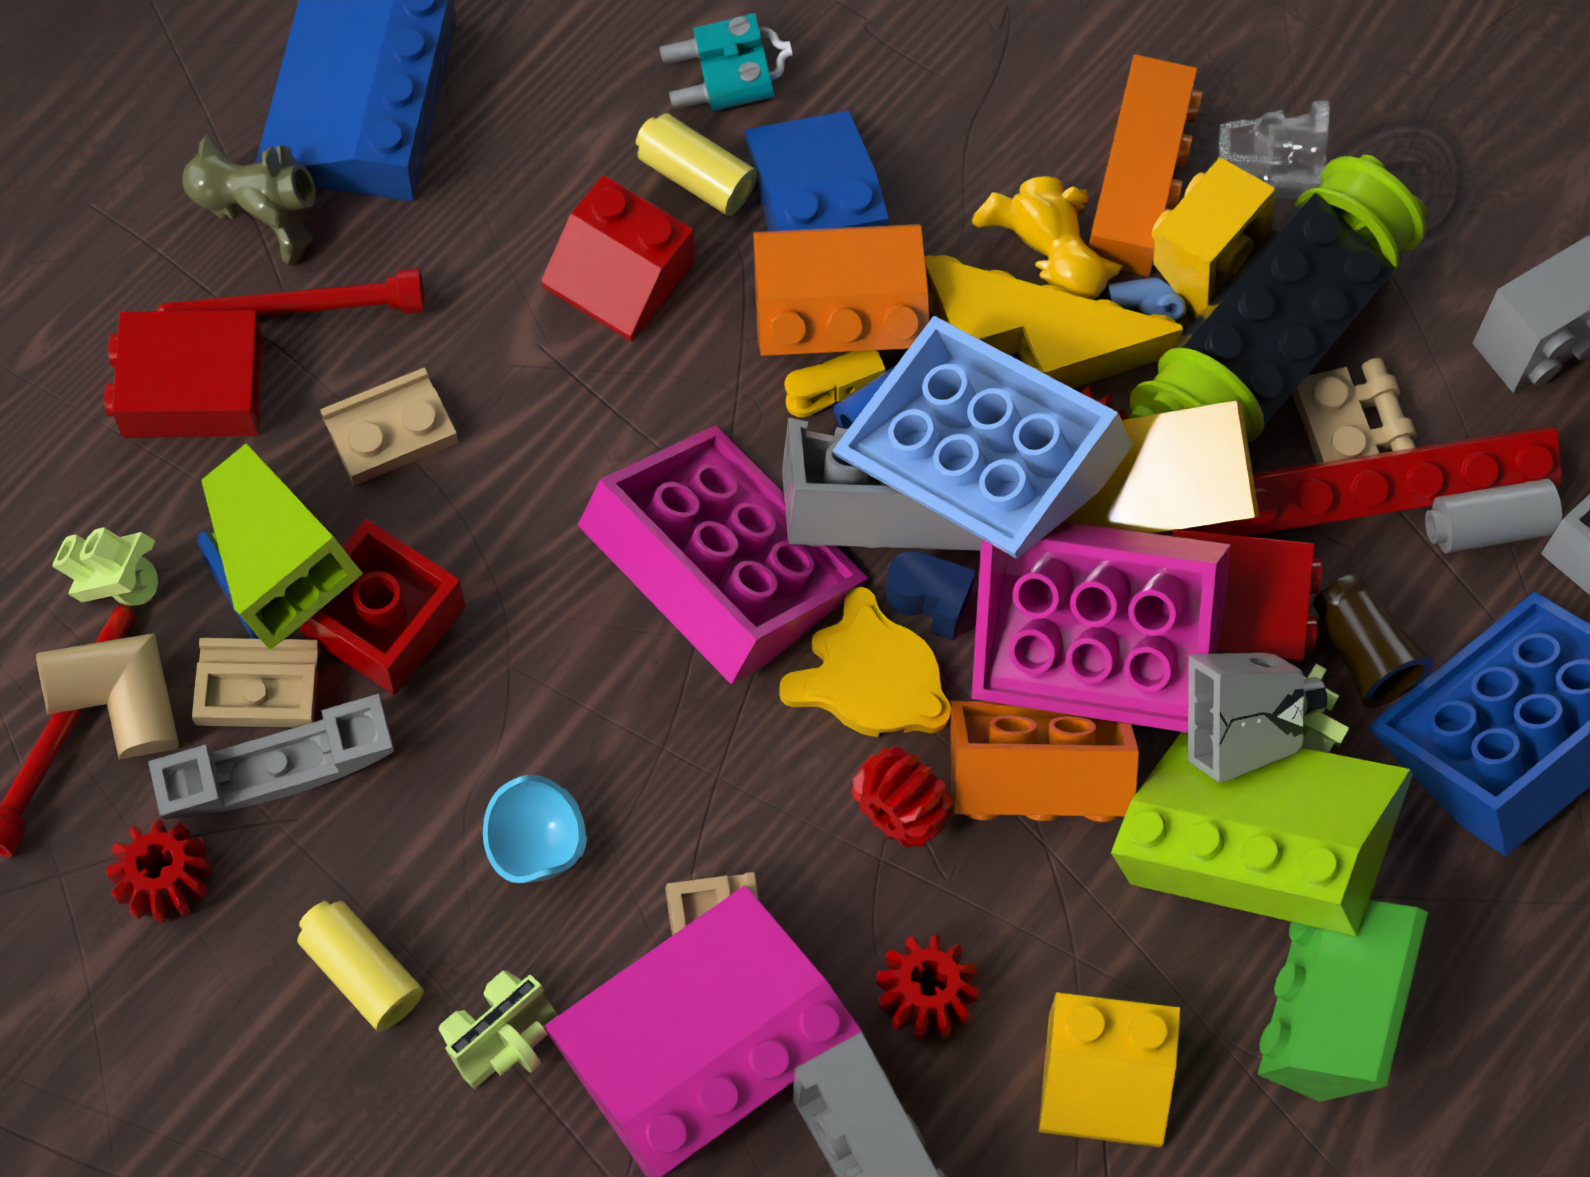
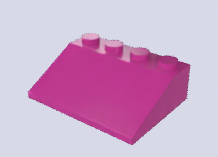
[578,425,868,684]
[971,522,1231,733]
[543,885,862,1177]

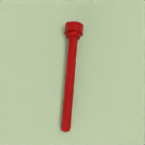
[157,268,425,316]
[0,605,135,858]

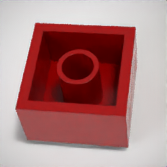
[300,518,466,696]

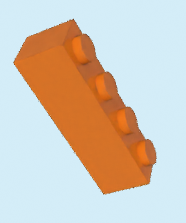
[1088,54,1203,277]

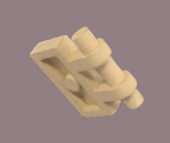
[1292,358,1417,463]

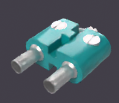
[659,13,793,112]

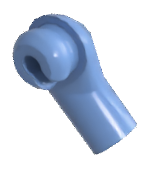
[1106,278,1186,323]

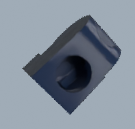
[885,551,976,641]

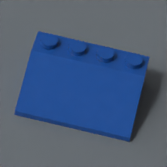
[255,0,457,202]
[1369,591,1590,857]

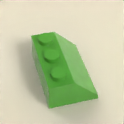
[1258,900,1428,1102]

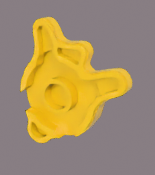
[779,587,951,737]

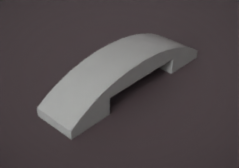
[148,694,394,819]

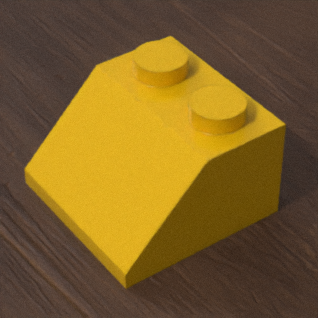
[1151,157,1275,319]
[1038,992,1180,1148]

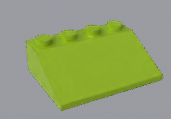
[1111,732,1413,936]

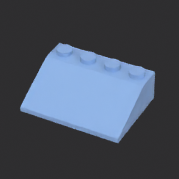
[832,316,1133,559]

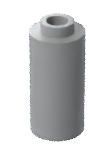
[1425,479,1562,554]

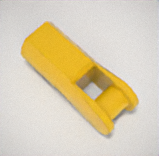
[784,350,885,417]

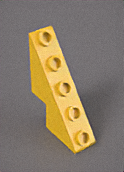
[924,255,1183,388]

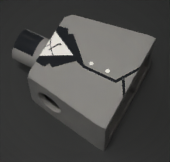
[1188,653,1328,782]

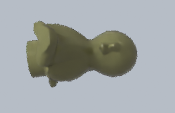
[182,135,316,266]

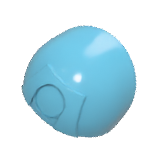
[483,775,587,883]

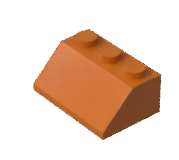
[753,224,929,356]
[950,700,1139,822]

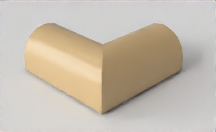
[36,633,179,760]

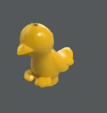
[972,177,1122,300]

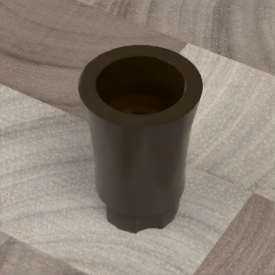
[1313,574,1434,708]

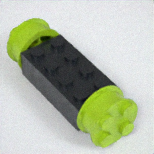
[1129,155,1427,442]

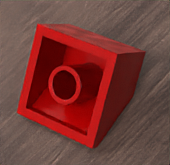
[541,175,695,342]

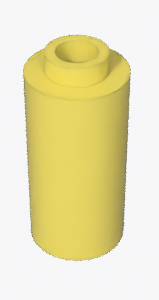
[636,113,758,216]
[297,901,424,1032]

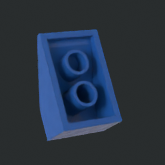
[744,111,889,231]

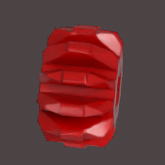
[851,746,954,848]
[106,817,213,924]
[875,933,980,1040]

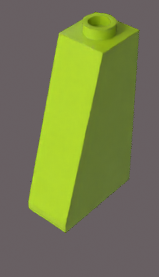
[201,444,363,651]

